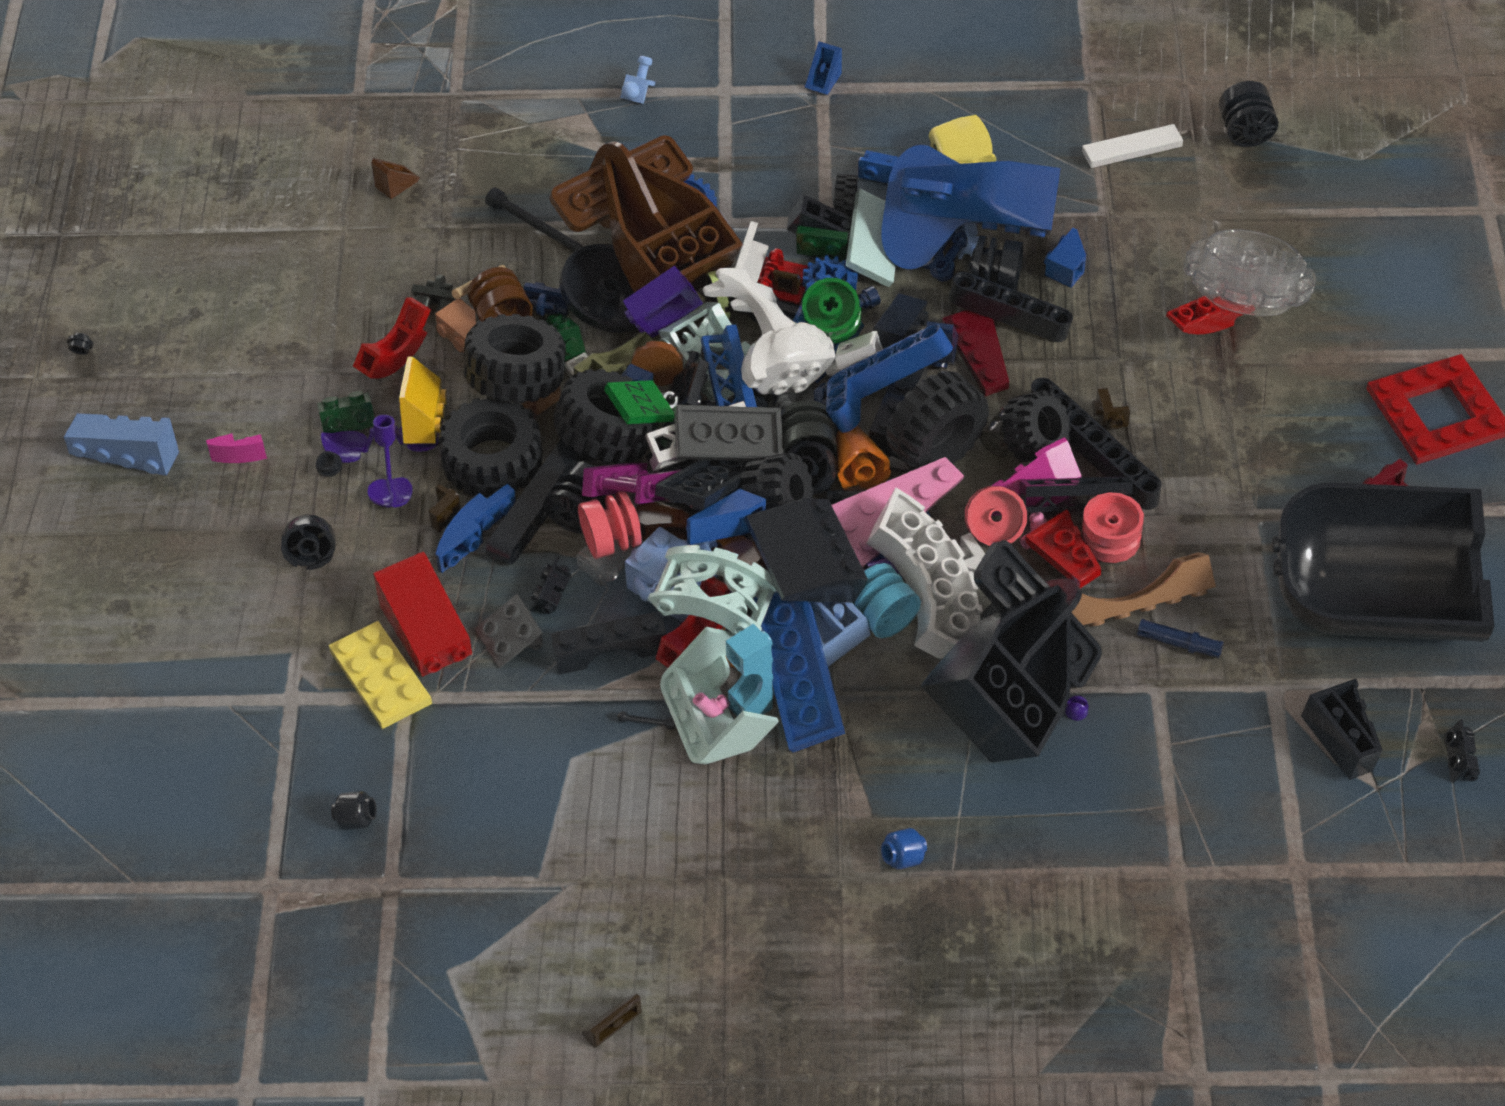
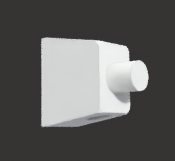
[826,331,883,376]

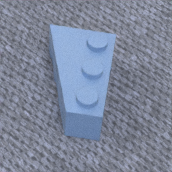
[811,601,871,667]

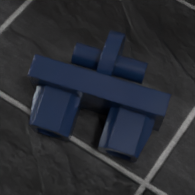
[523,282,569,316]

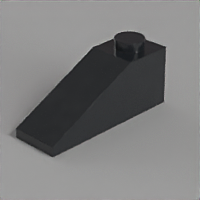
[786,195,852,245]

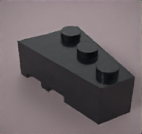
[873,293,929,349]
[1301,678,1383,780]

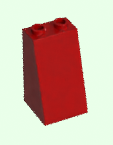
[373,551,472,677]

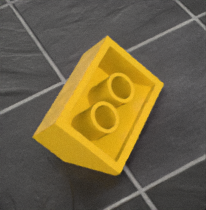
[399,357,447,444]

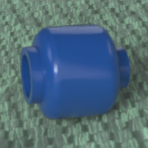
[881,828,927,870]

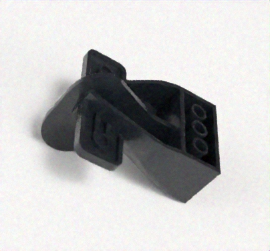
[921,540,1102,762]

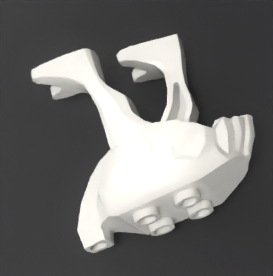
[702,268,835,395]

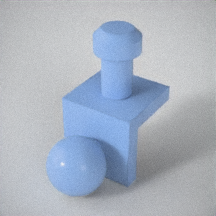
[620,56,655,104]

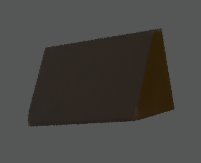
[581,994,642,1048]

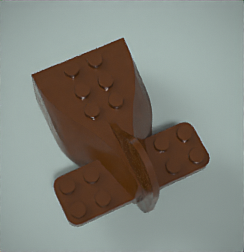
[549,135,743,293]

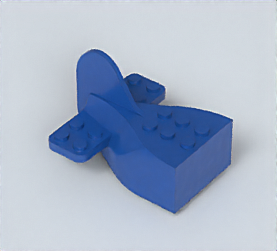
[881,145,1061,269]

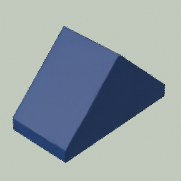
[805,41,842,95]

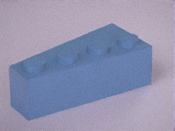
[64,413,179,476]

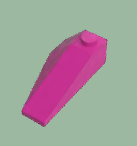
[991,437,1081,517]

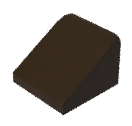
[773,269,802,295]

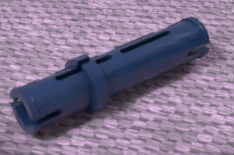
[1137,618,1224,659]

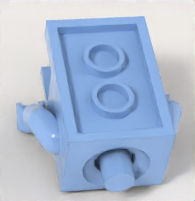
[625,526,718,623]

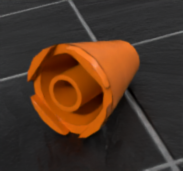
[836,426,891,490]

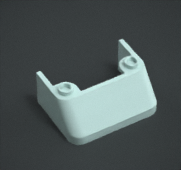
[660,627,779,765]

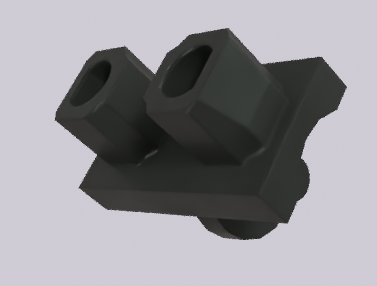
[411,275,456,313]

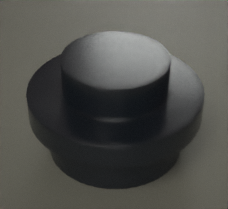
[67,333,93,355]
[315,451,342,477]

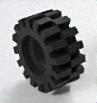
[833,174,858,217]

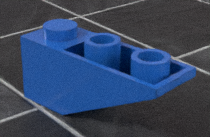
[686,489,766,545]

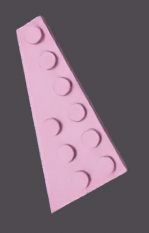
[832,457,964,569]

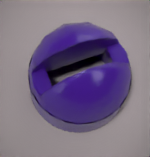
[1065,695,1089,721]

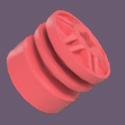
[578,491,642,560]

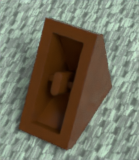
[371,158,420,199]

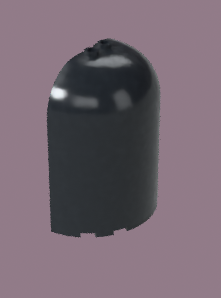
[1272,483,1495,642]

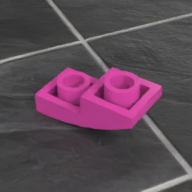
[206,433,267,463]

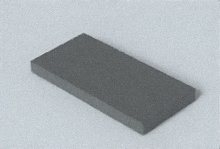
[674,405,783,461]

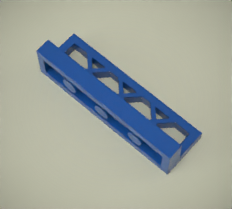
[701,324,757,407]

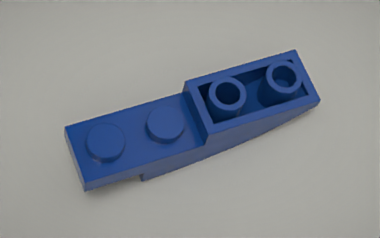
[435,484,516,573]

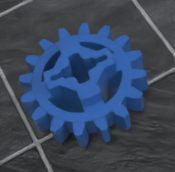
[802,255,858,293]

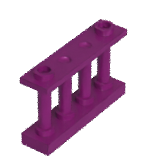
[582,462,681,504]

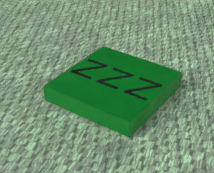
[604,380,674,424]

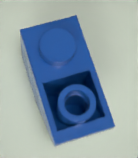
[1044,228,1086,288]

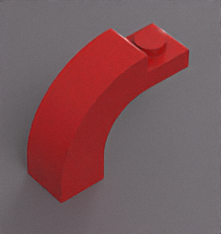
[352,297,431,379]
[656,576,730,668]

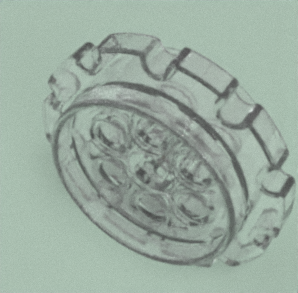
[1183,229,1316,316]

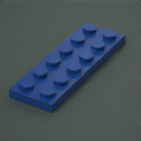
[752,592,845,753]

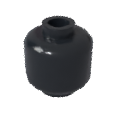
[331,791,377,830]

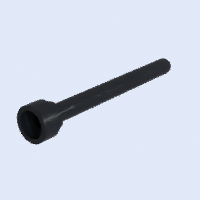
[485,187,583,252]

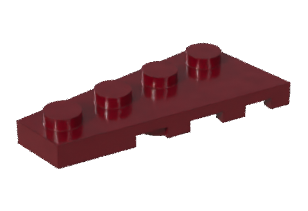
[942,310,1010,397]

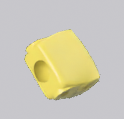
[928,115,996,164]

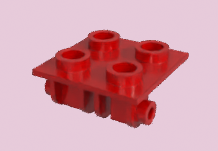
[757,249,807,305]

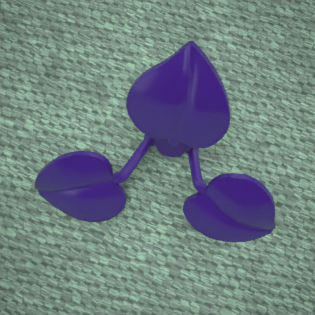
[321,415,443,508]

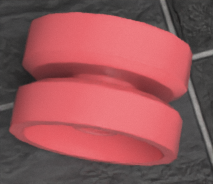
[964,486,1027,546]
[1081,492,1144,563]

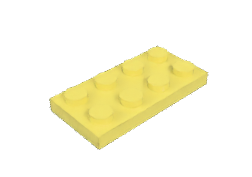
[329,621,432,729]

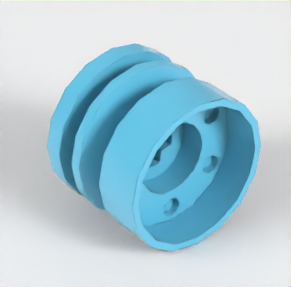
[852,563,921,638]

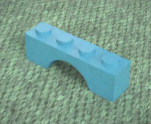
[726,624,774,716]

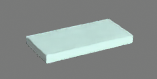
[846,189,896,287]

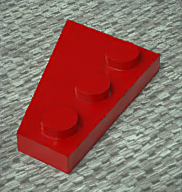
[1025,509,1101,588]

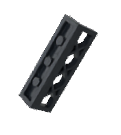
[1019,476,1133,513]

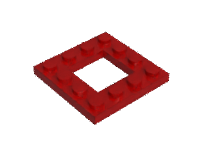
[1367,354,1505,465]

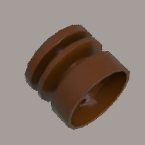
[467,267,533,322]

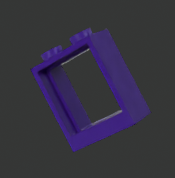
[623,266,703,338]

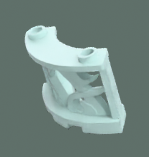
[659,301,751,402]
[648,545,778,635]

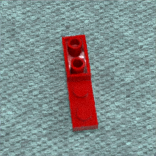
[1166,287,1257,335]

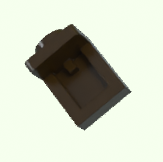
[1092,388,1130,430]
[429,484,461,533]

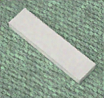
[1082,124,1183,168]

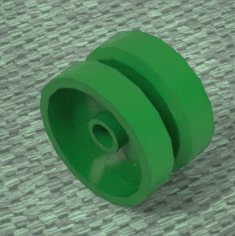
[802,278,862,344]

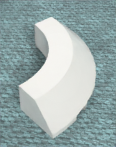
[867,488,983,659]

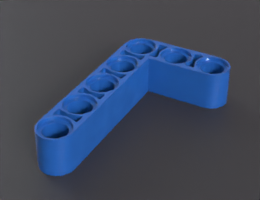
[826,324,953,433]

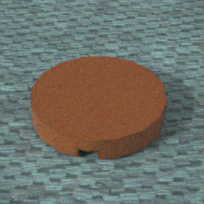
[631,341,684,386]

